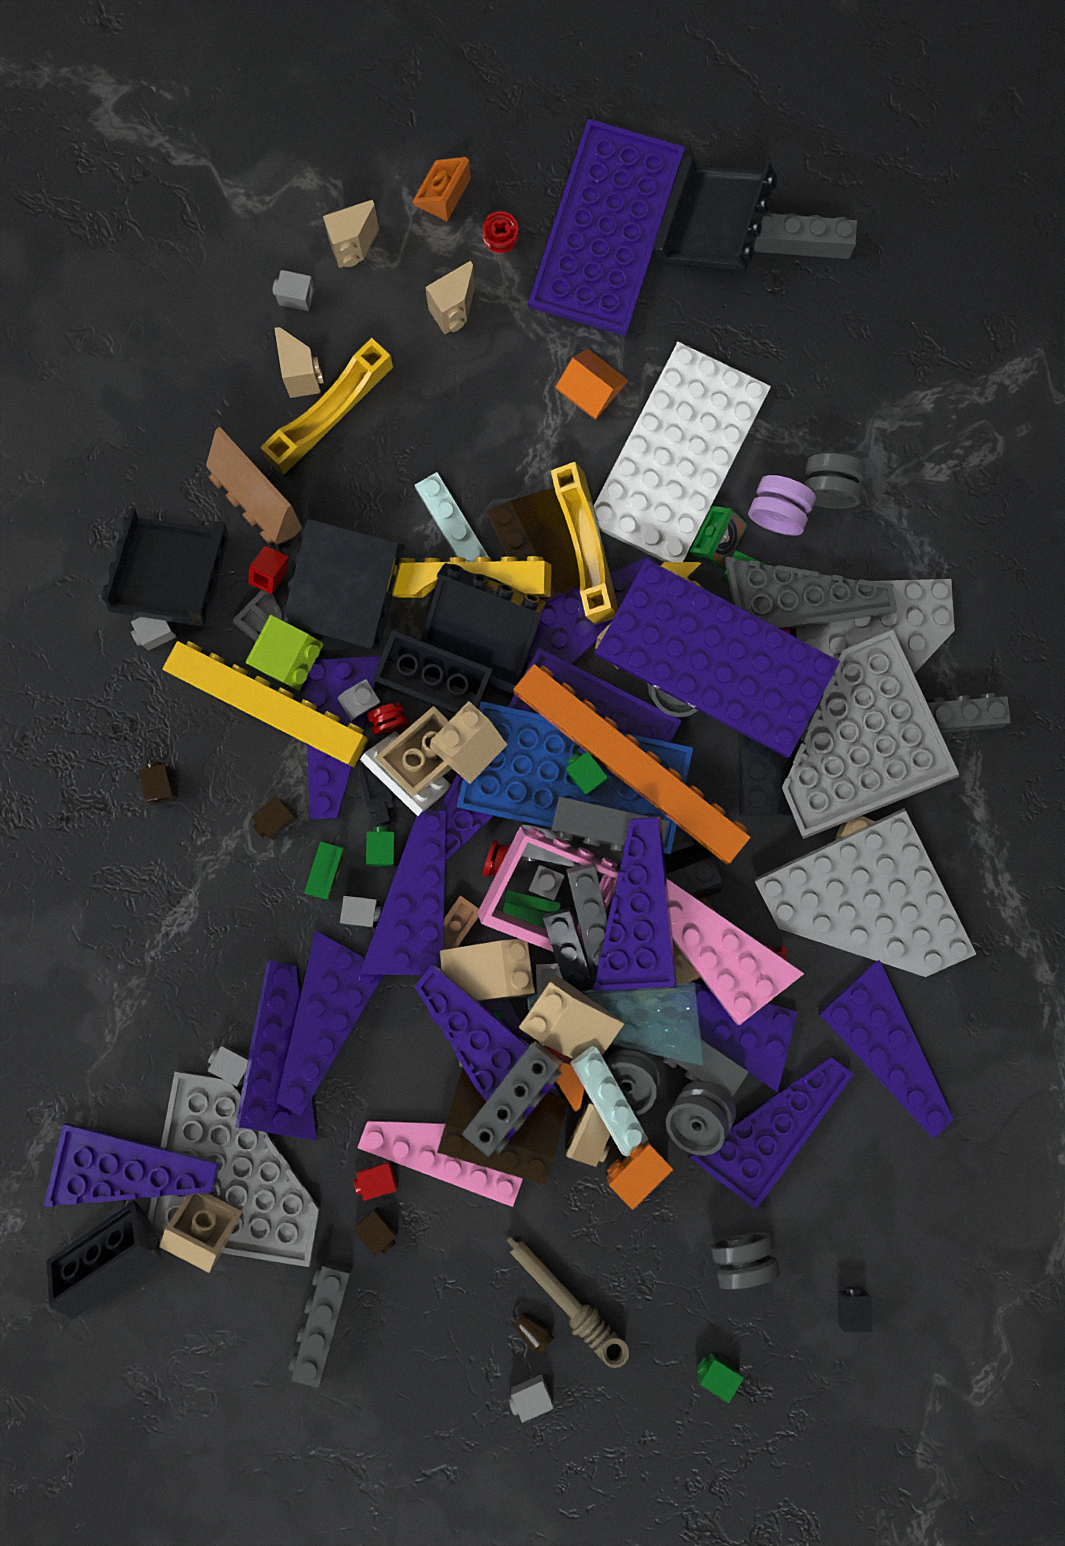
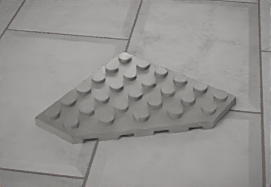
[794,579,955,741]
[782,630,959,839]
[754,809,976,977]
[148,1071,320,1267]

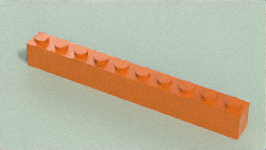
[513,664,750,865]

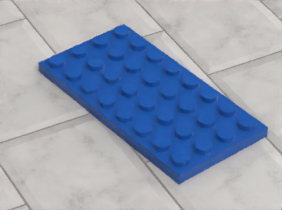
[457,702,693,855]

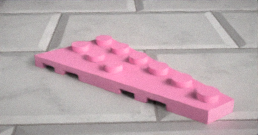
[666,878,804,1025]
[357,1120,523,1207]

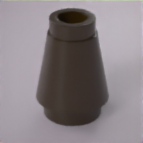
[513,1312,555,1355]

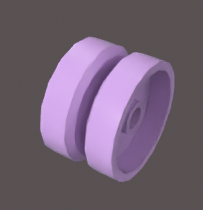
[748,475,816,536]

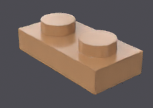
[443,896,479,950]

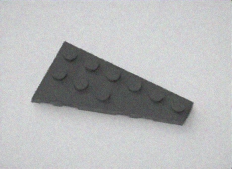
[724,556,897,630]

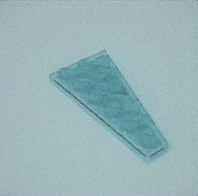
[527,983,704,1066]

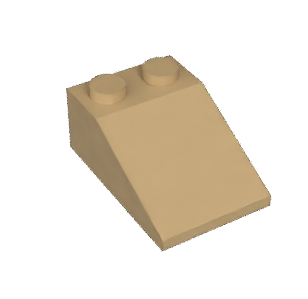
[374,706,452,797]
[439,939,534,1003]
[519,974,625,1059]

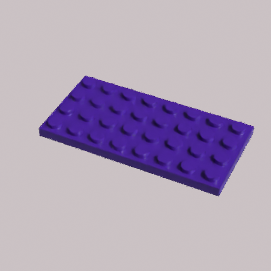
[528,119,685,336]
[594,559,840,758]

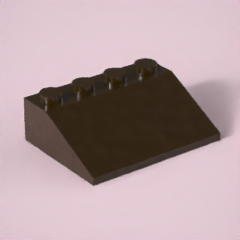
[486,488,580,604]
[437,1068,568,1186]

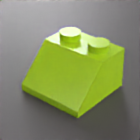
[245,615,323,691]

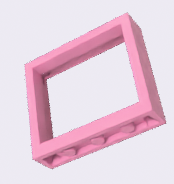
[477,826,620,952]

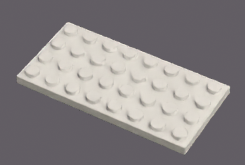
[593,342,771,562]

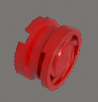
[483,211,518,253]
[367,702,409,736]
[482,840,511,877]

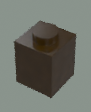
[138,762,177,805]
[251,796,297,840]
[353,1207,398,1256]

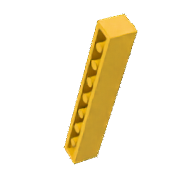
[162,641,369,768]

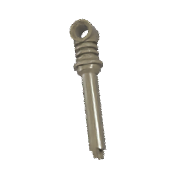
[506,1237,629,1368]

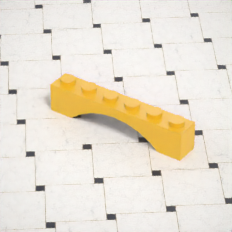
[260,338,393,475]
[551,462,619,625]
[393,556,551,598]

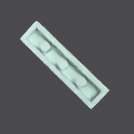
[415,472,489,562]
[570,1046,648,1157]

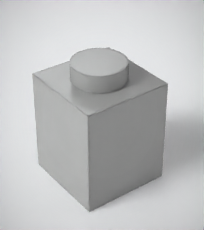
[273,270,315,311]
[131,617,177,651]
[337,679,380,721]
[529,865,565,901]
[340,896,382,928]
[208,1045,248,1086]
[508,1374,554,1423]

